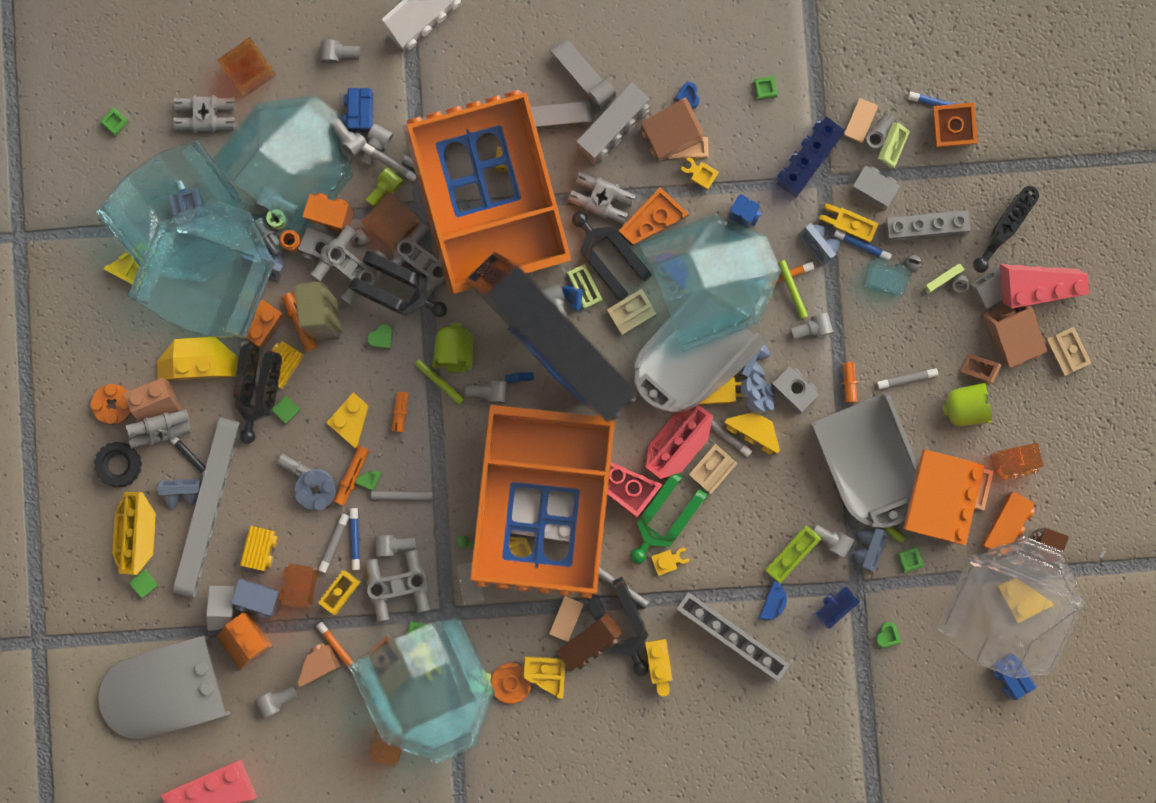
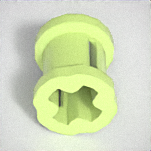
[266,209,287,230]

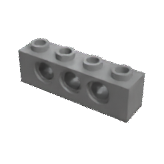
[884,210,970,242]

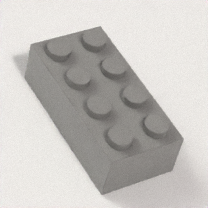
[577,83,650,166]

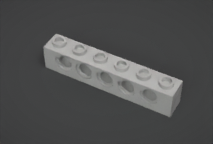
[676,592,790,682]

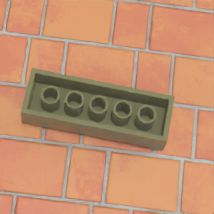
[295,282,343,342]

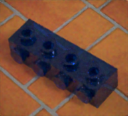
[777,116,846,198]

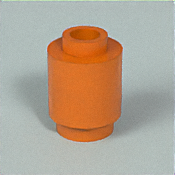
[280,230,302,253]

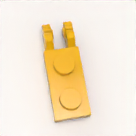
[819,203,878,243]

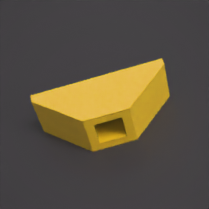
[724,412,780,455]

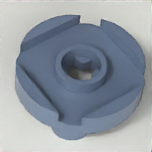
[741,373,775,415]
[295,469,336,510]

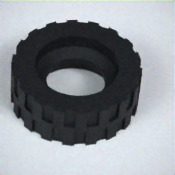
[94,442,142,487]

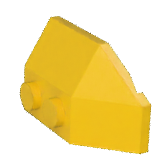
[157,337,238,381]
[112,492,156,575]

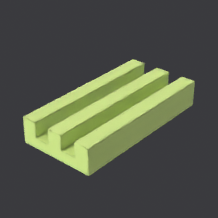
[878,122,910,168]
[567,264,603,310]
[924,264,964,294]

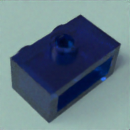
[813,586,860,629]

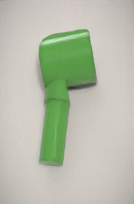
[456,536,475,548]

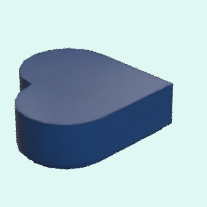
[675,82,700,109]

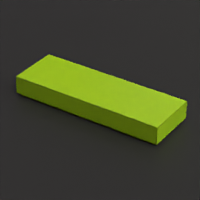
[765,525,822,584]

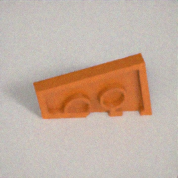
[619,187,690,246]

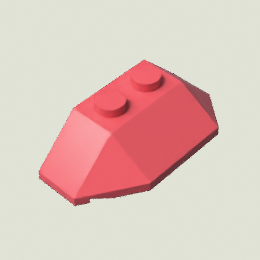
[646,405,713,479]

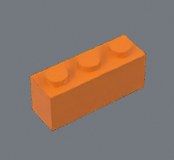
[981,491,1035,558]

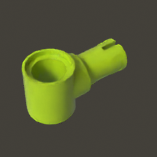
[366,167,404,207]

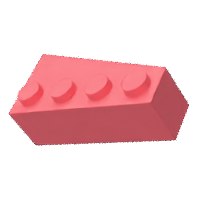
[1000,264,1089,308]
[607,462,662,518]
[161,760,257,803]

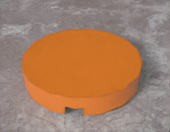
[490,663,531,704]

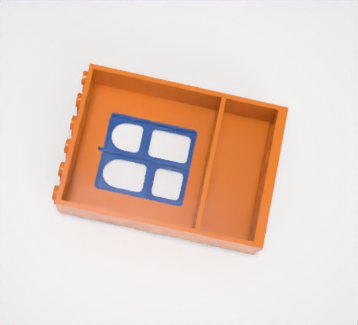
[402,90,571,294]
[471,405,615,599]

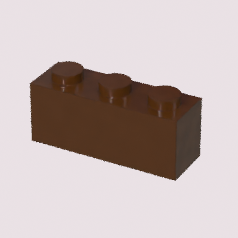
[556,613,622,671]

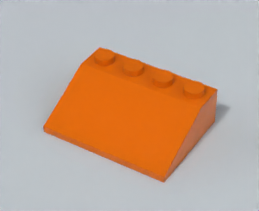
[903,449,984,546]

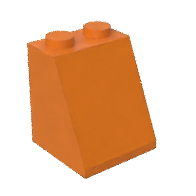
[216,613,273,670]

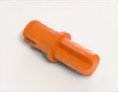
[842,362,858,403]
[391,391,409,432]

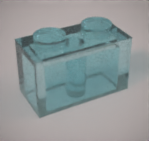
[863,258,911,297]

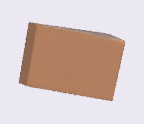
[960,354,1001,386]

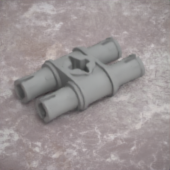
[173,95,236,133]
[568,171,636,225]
[125,409,191,448]

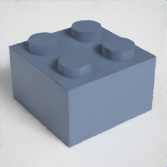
[231,579,284,618]

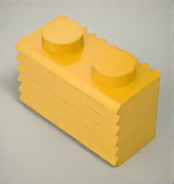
[260,341,305,389]
[240,525,278,571]
[318,570,361,615]

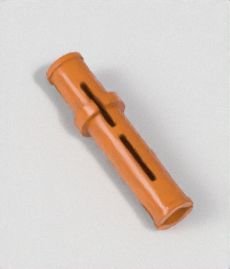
[281,292,318,352]
[333,445,370,506]

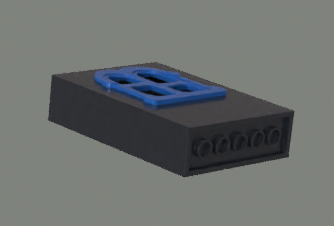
[465,251,638,423]

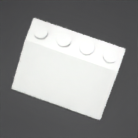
[382,0,462,52]
[511,487,574,542]

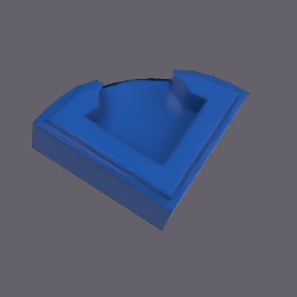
[562,285,583,310]
[505,372,534,383]

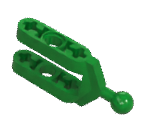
[630,473,707,565]

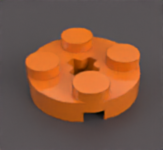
[90,383,131,425]

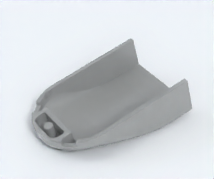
[634,285,765,412]
[810,393,918,528]
[99,635,231,739]

